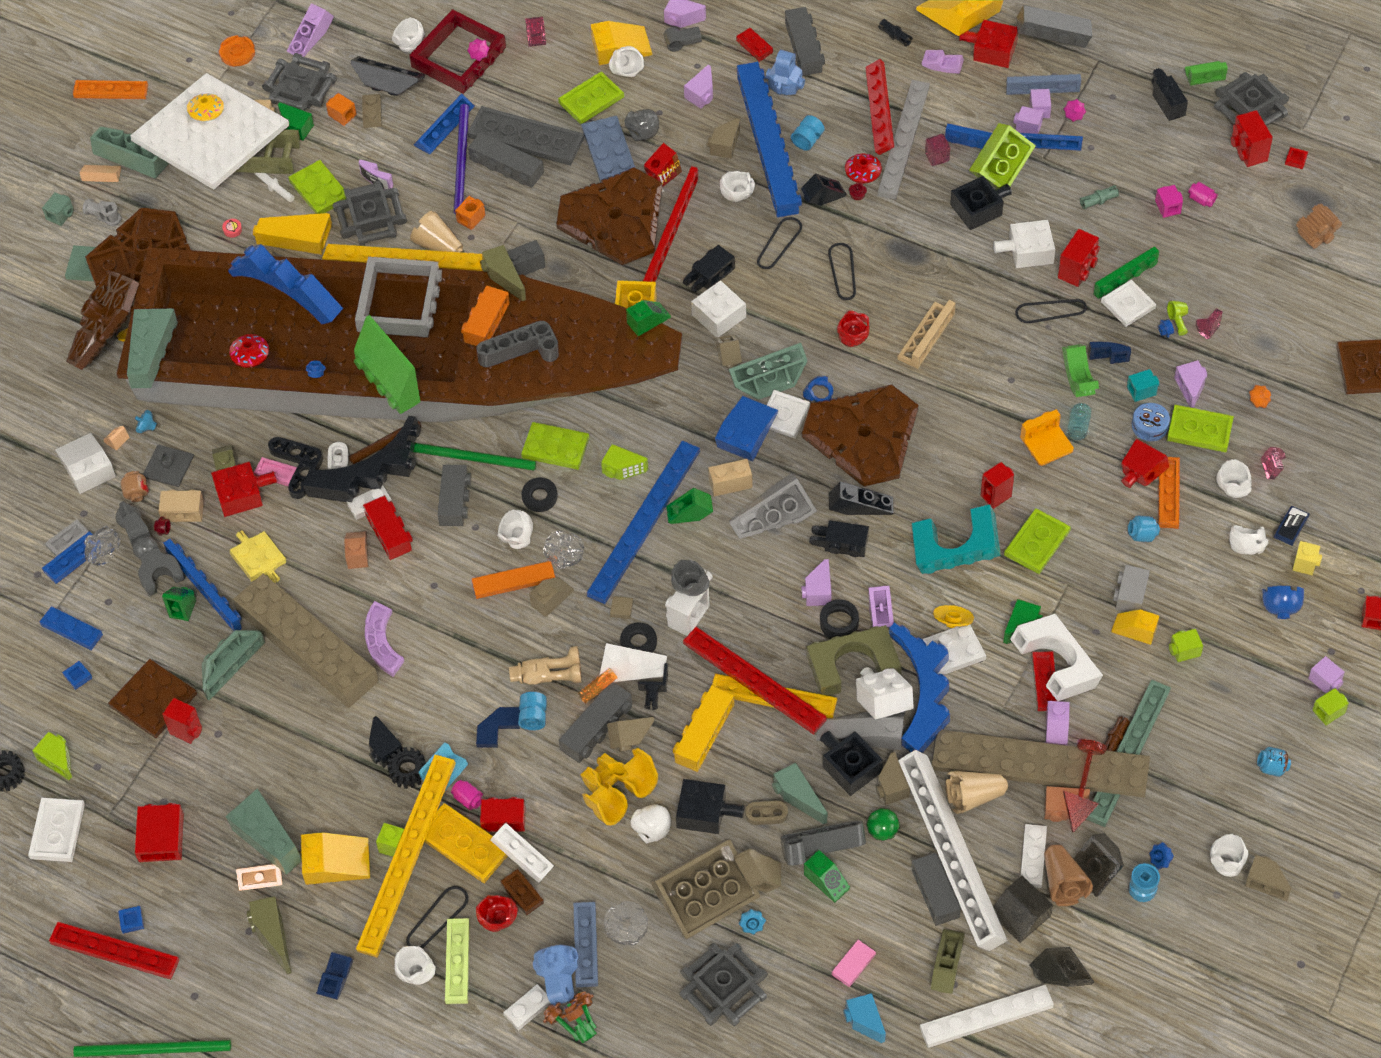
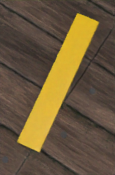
[712,674,837,719]

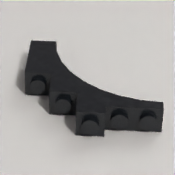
[303,416,421,503]

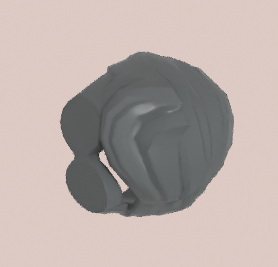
[624,109,660,141]
[671,560,710,596]

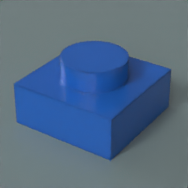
[62,661,92,690]
[118,906,144,934]

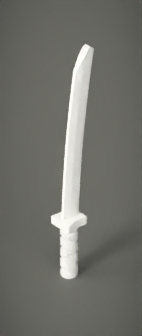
[254,173,294,202]

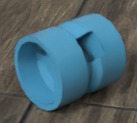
[791,115,825,151]
[518,692,547,730]
[1128,863,1160,902]

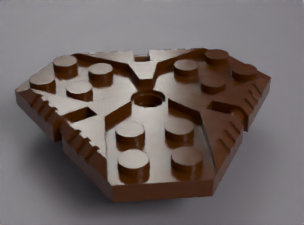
[556,167,662,265]
[85,208,191,290]
[66,270,139,370]
[802,384,919,487]

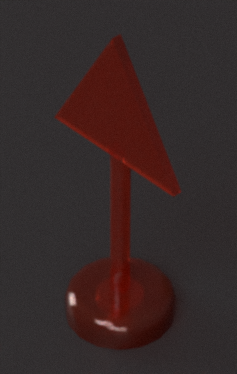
[1063,739,1107,832]

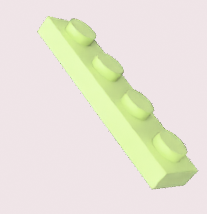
[445,918,470,1004]

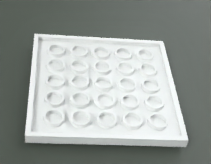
[130,73,289,190]

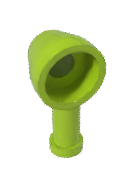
[1167,301,1188,336]

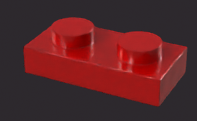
[736,28,773,62]

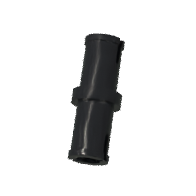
[878,19,913,47]

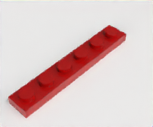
[865,59,894,155]
[49,922,180,980]

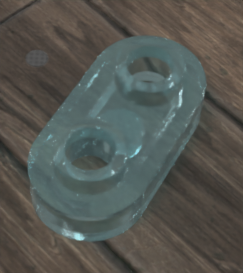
[1068,403,1091,440]

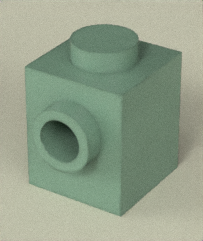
[42,192,74,226]

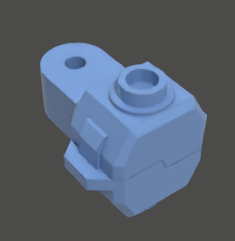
[765,50,805,95]
[533,945,578,1006]

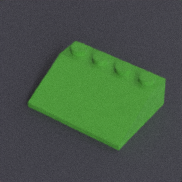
[354,315,420,414]

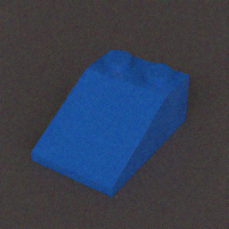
[715,396,779,462]

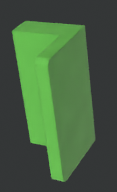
[1184,61,1228,86]

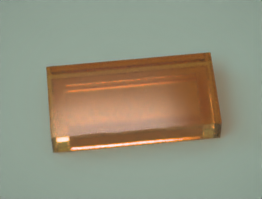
[579,668,618,704]

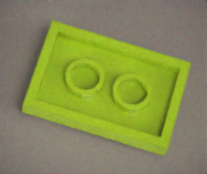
[558,71,624,124]
[288,160,346,214]
[1167,405,1234,452]
[521,422,590,470]
[1004,508,1071,574]

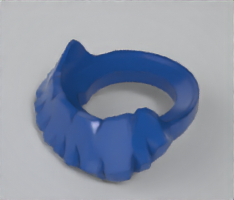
[803,376,833,402]

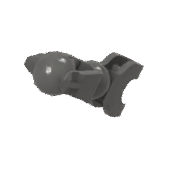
[115,501,184,596]

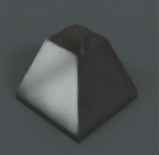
[1073,833,1124,897]
[1029,947,1094,987]

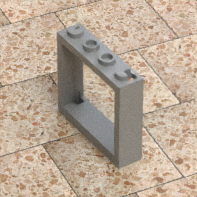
[355,257,442,337]

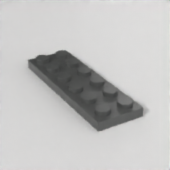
[467,106,584,166]

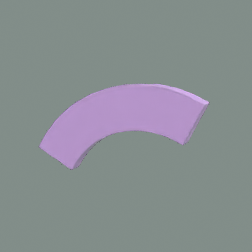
[365,601,404,677]

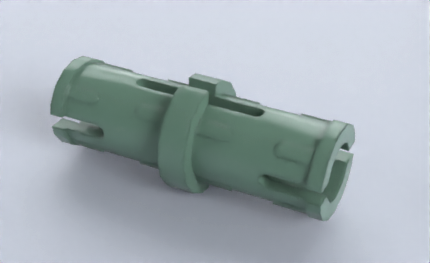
[1080,185,1119,209]

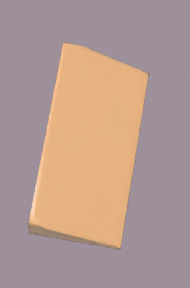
[80,165,121,182]
[236,863,282,891]

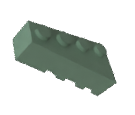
[90,126,169,179]
[127,309,178,388]
[226,788,302,875]

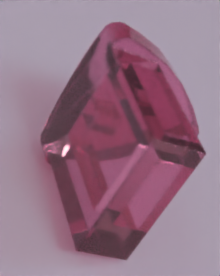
[1196,308,1223,340]
[1261,447,1286,480]

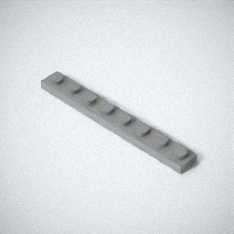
[878,80,930,200]

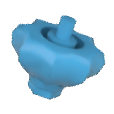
[135,410,157,433]
[738,909,766,935]

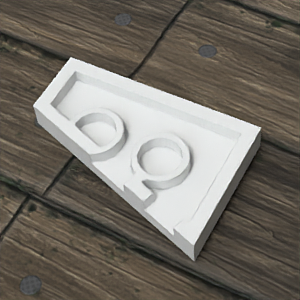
[598,643,667,685]

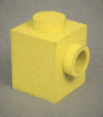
[1293,541,1322,576]

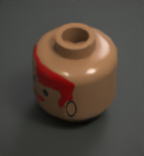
[120,471,149,502]

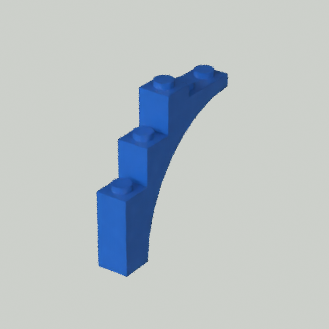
[228,244,343,324]
[889,622,950,753]

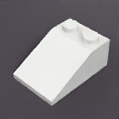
[55,433,116,494]

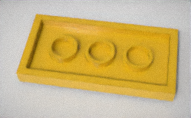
[424,803,508,884]

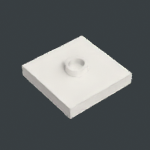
[1101,280,1156,327]
[767,390,810,438]

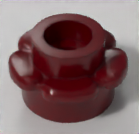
[849,183,867,200]
[154,516,171,536]

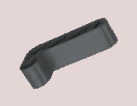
[476,321,559,367]
[780,821,866,866]

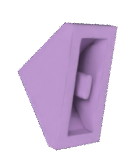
[868,586,894,628]

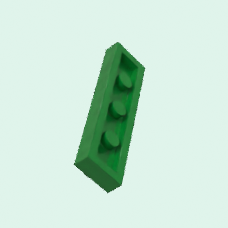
[1093,246,1159,299]

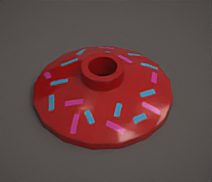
[845,153,882,184]
[229,334,269,368]

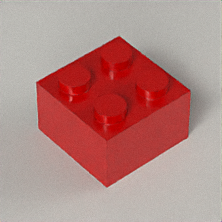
[1231,110,1273,167]
[1058,229,1100,287]

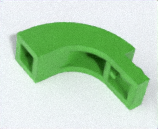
[1062,344,1099,397]

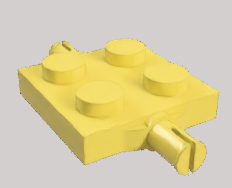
[230,531,286,583]

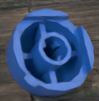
[1262,586,1304,619]

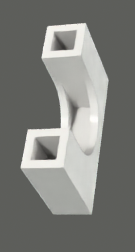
[1011,614,1103,701]

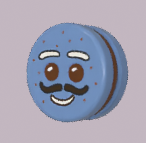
[1132,403,1170,441]

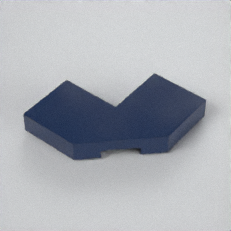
[476,707,520,748]

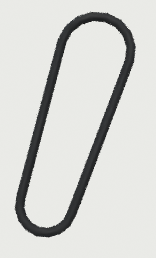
[757,217,802,269]
[828,243,856,300]
[1015,299,1087,323]
[406,886,469,948]

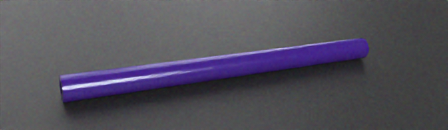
[453,104,469,214]

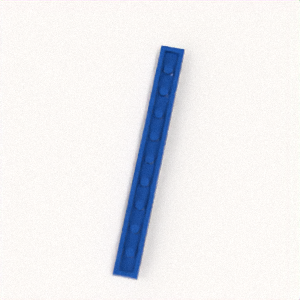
[587,441,700,604]

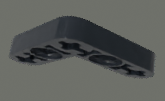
[268,437,323,499]

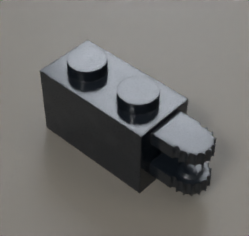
[1152,68,1188,121]
[683,245,735,293]
[809,520,869,557]

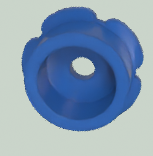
[1158,319,1174,338]
[306,361,326,378]

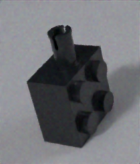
[950,176,1012,230]
[820,731,883,796]
[676,779,744,834]

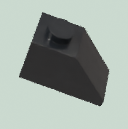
[801,173,847,206]
[369,716,403,768]

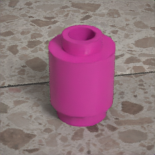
[1188,182,1218,207]
[451,780,483,810]

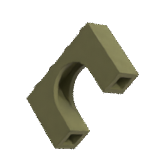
[806,625,902,696]

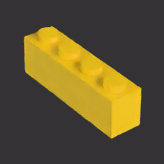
[673,685,734,772]

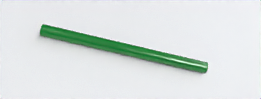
[413,443,536,471]
[73,1040,231,1057]

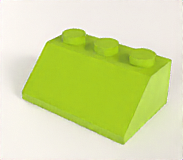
[969,123,1036,189]

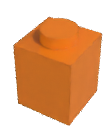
[326,93,357,126]

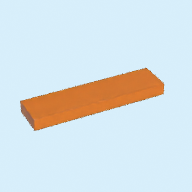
[73,80,148,99]
[1158,457,1180,529]
[472,561,555,599]

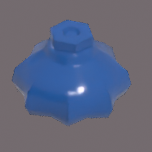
[1149,842,1174,870]

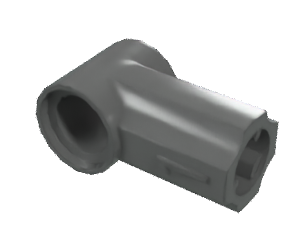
[663,26,702,52]

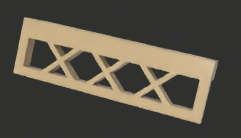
[897,300,956,369]

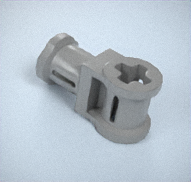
[82,198,122,227]

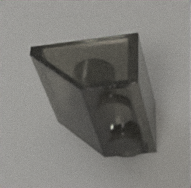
[993,876,1053,943]

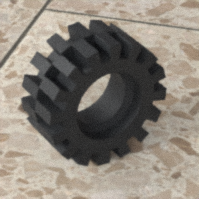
[387,747,426,789]
[0,750,25,792]

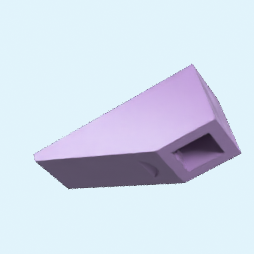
[287,3,334,57]

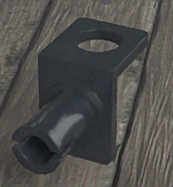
[638,663,668,710]

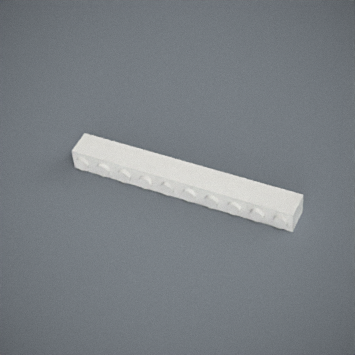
[898,750,1008,951]

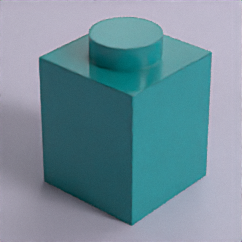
[1127,369,1160,402]

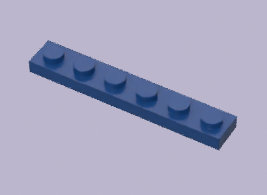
[163,539,242,631]

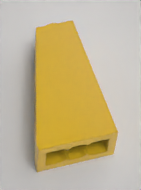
[253,213,332,255]

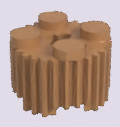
[1296,203,1342,249]

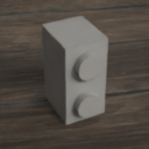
[1113,565,1150,612]

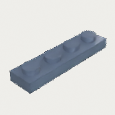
[1006,74,1081,95]
[573,902,598,988]

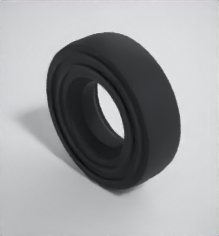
[521,477,558,512]
[620,622,657,653]

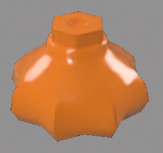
[1249,385,1271,408]

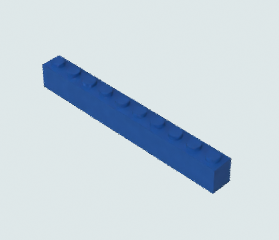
[737,62,802,218]

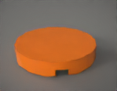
[219,35,255,67]

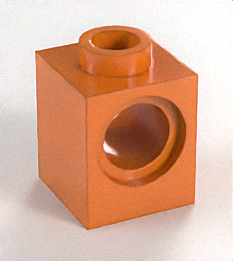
[455,196,485,230]

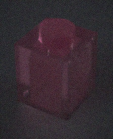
[525,17,546,47]
[925,133,950,166]

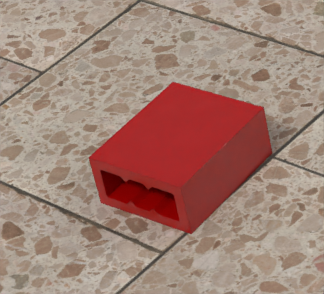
[135,803,184,862]

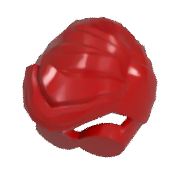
[837,311,870,348]
[476,895,518,932]

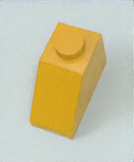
[1111,609,1160,645]

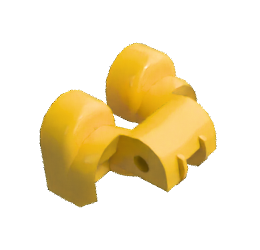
[580,748,658,826]

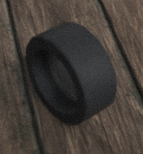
[820,599,859,639]

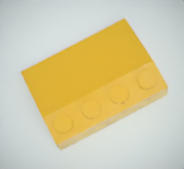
[916,0,1003,36]

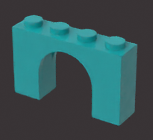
[912,505,1001,574]

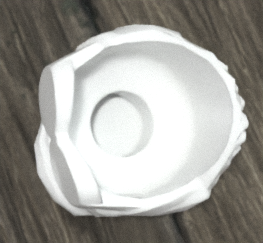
[392,17,425,54]
[609,46,644,77]
[720,171,755,202]
[1216,459,1252,498]
[497,509,533,549]
[1230,525,1269,555]
[631,804,671,844]
[1210,834,1248,877]
[394,946,436,985]

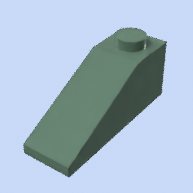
[772,763,828,824]

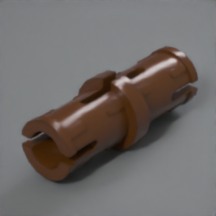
[1101,716,1130,752]

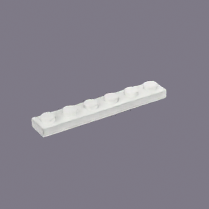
[920,985,1054,1048]

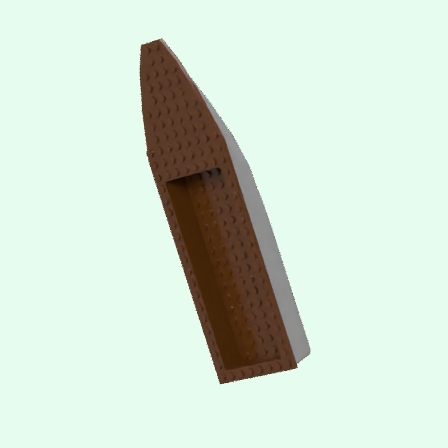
[116,247,682,422]

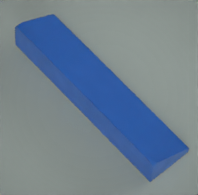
[414,93,475,154]
[1020,133,1083,151]

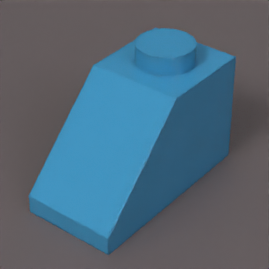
[843,993,886,1043]

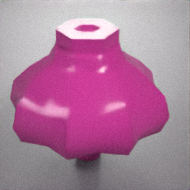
[467,38,490,61]
[1063,99,1086,122]

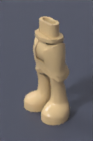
[509,646,582,685]

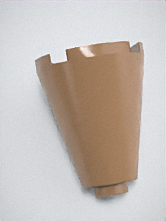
[1044,845,1093,906]

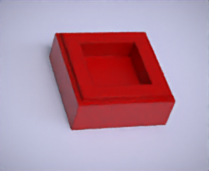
[1285,147,1308,169]

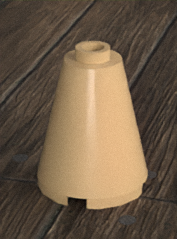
[410,211,463,253]
[945,771,1008,814]

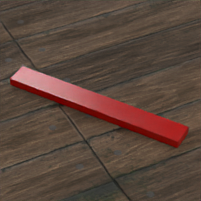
[643,166,699,282]
[683,627,827,735]

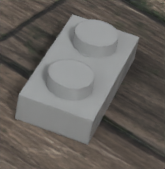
[45,520,89,557]

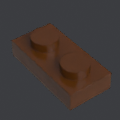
[500,869,544,916]

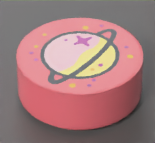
[222,219,242,238]

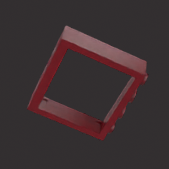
[409,9,506,94]

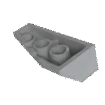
[729,473,817,539]
[816,711,905,750]

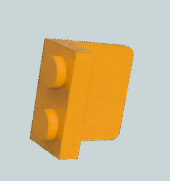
[1020,409,1074,466]

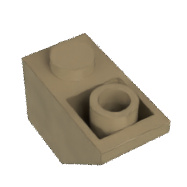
[735,849,781,893]

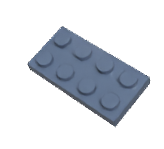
[581,116,635,182]

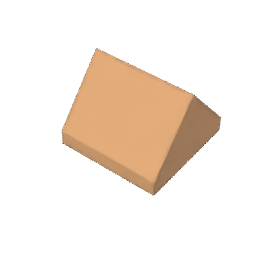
[103,426,130,451]

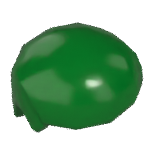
[867,808,900,841]

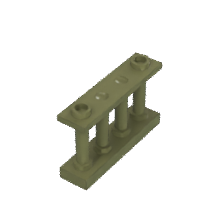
[235,130,301,174]

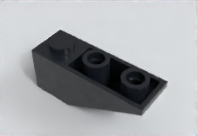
[829,481,894,515]

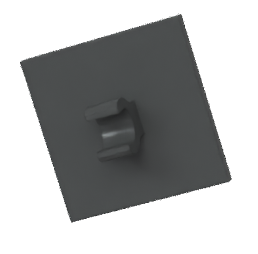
[143,445,194,487]

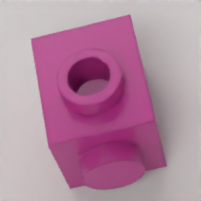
[1155,185,1183,218]

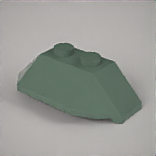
[728,343,808,400]
[202,630,265,700]

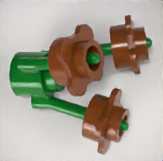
[543,991,597,1044]

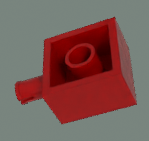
[959,19,1018,68]
[211,461,277,517]

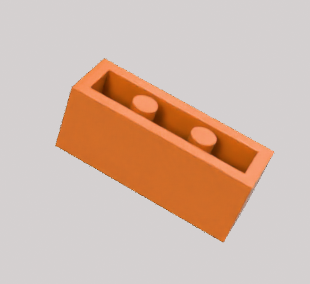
[461,285,510,346]

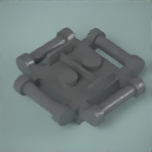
[262,53,337,111]
[1214,72,1289,126]
[332,180,407,246]
[679,943,768,1027]

